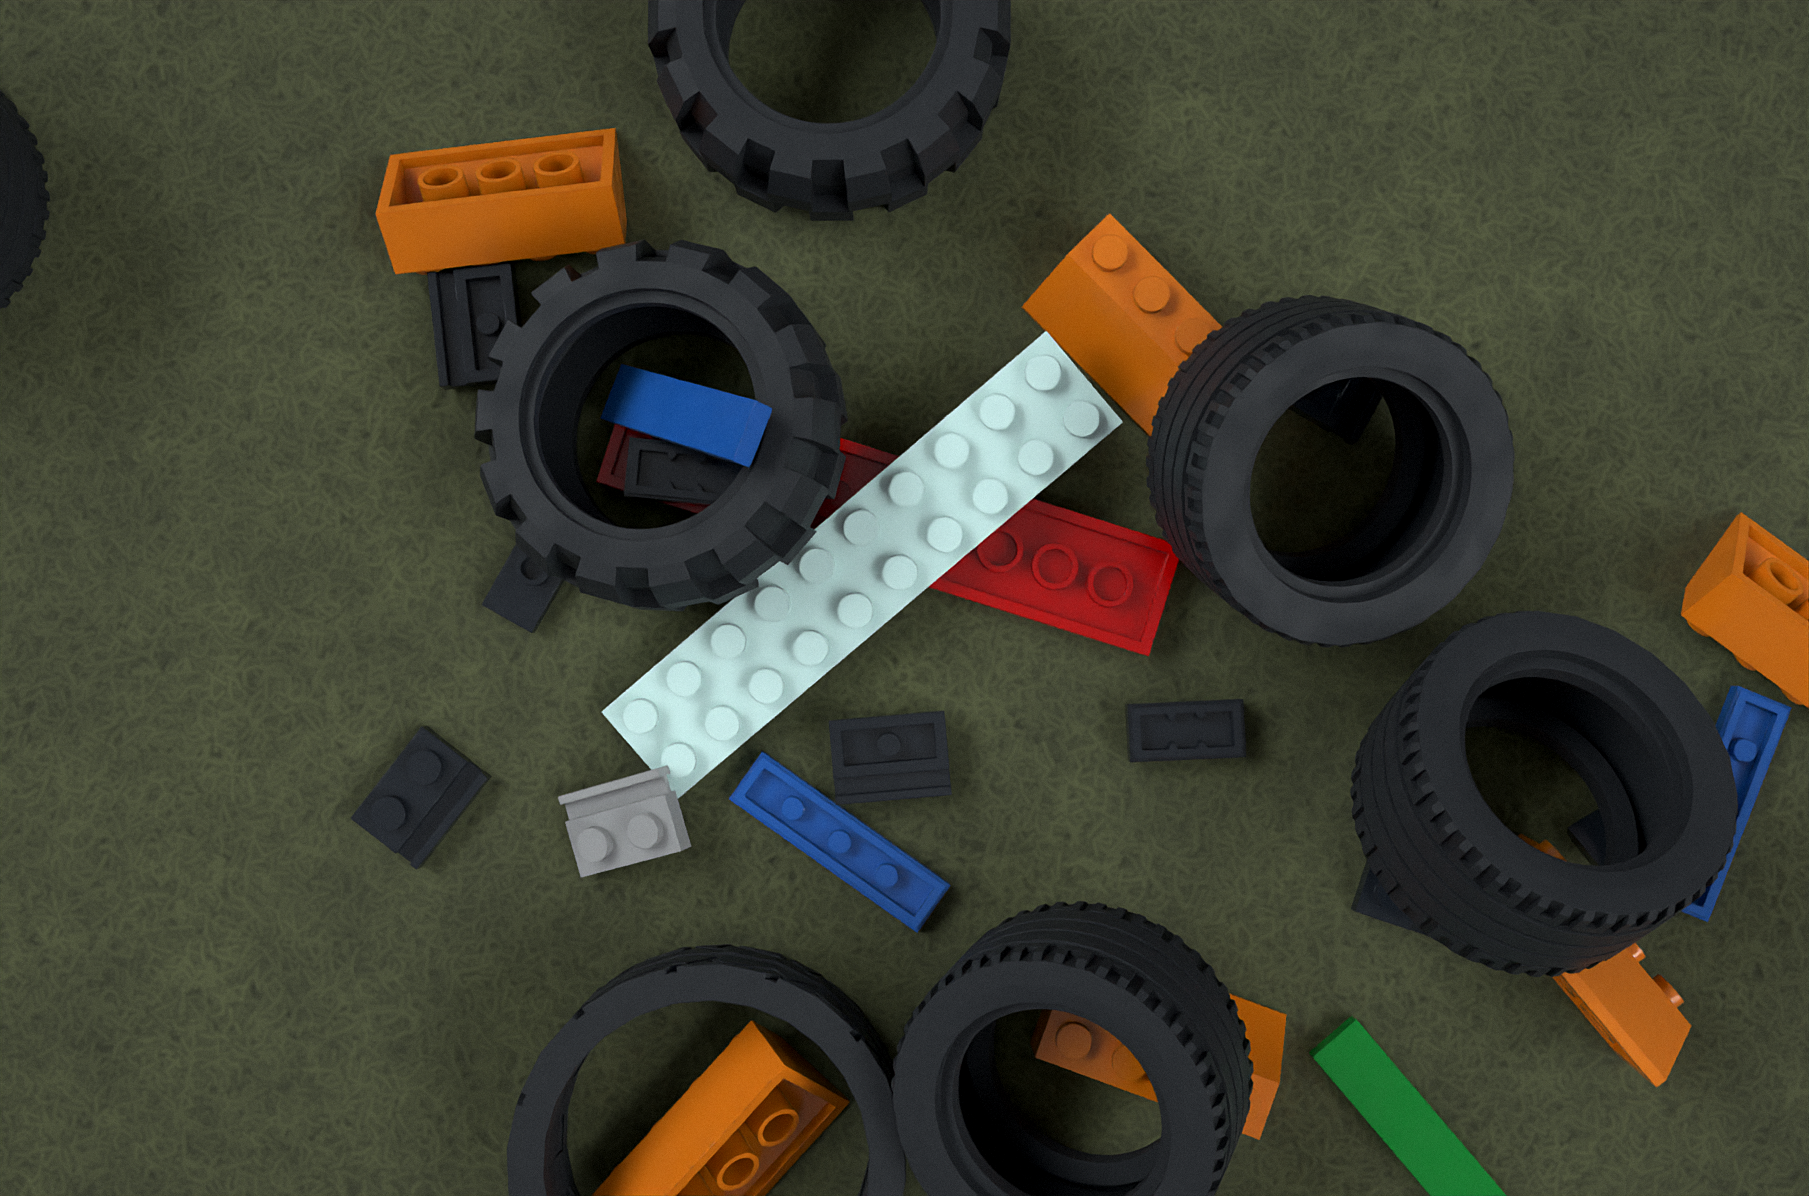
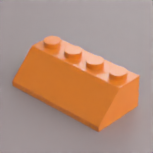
[375,128,627,275]
[1021,213,1222,436]
[1681,512,1809,708]
[1518,834,1692,1088]
[1030,993,1287,1140]
[592,1020,850,1196]

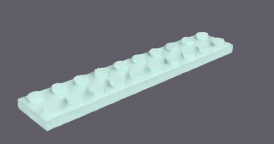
[602,331,1123,798]

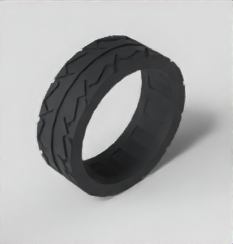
[507,944,906,1196]

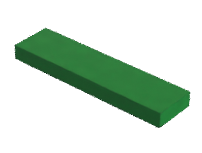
[1309,1016,1507,1196]

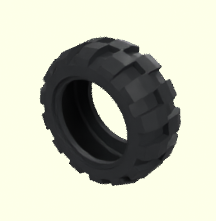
[648,0,1011,221]
[474,239,848,611]

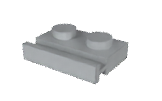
[558,765,691,877]

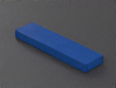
[600,364,772,467]
[1681,686,1792,922]
[729,751,951,933]

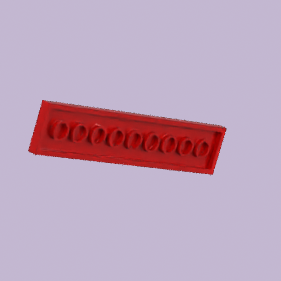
[596,425,1179,656]

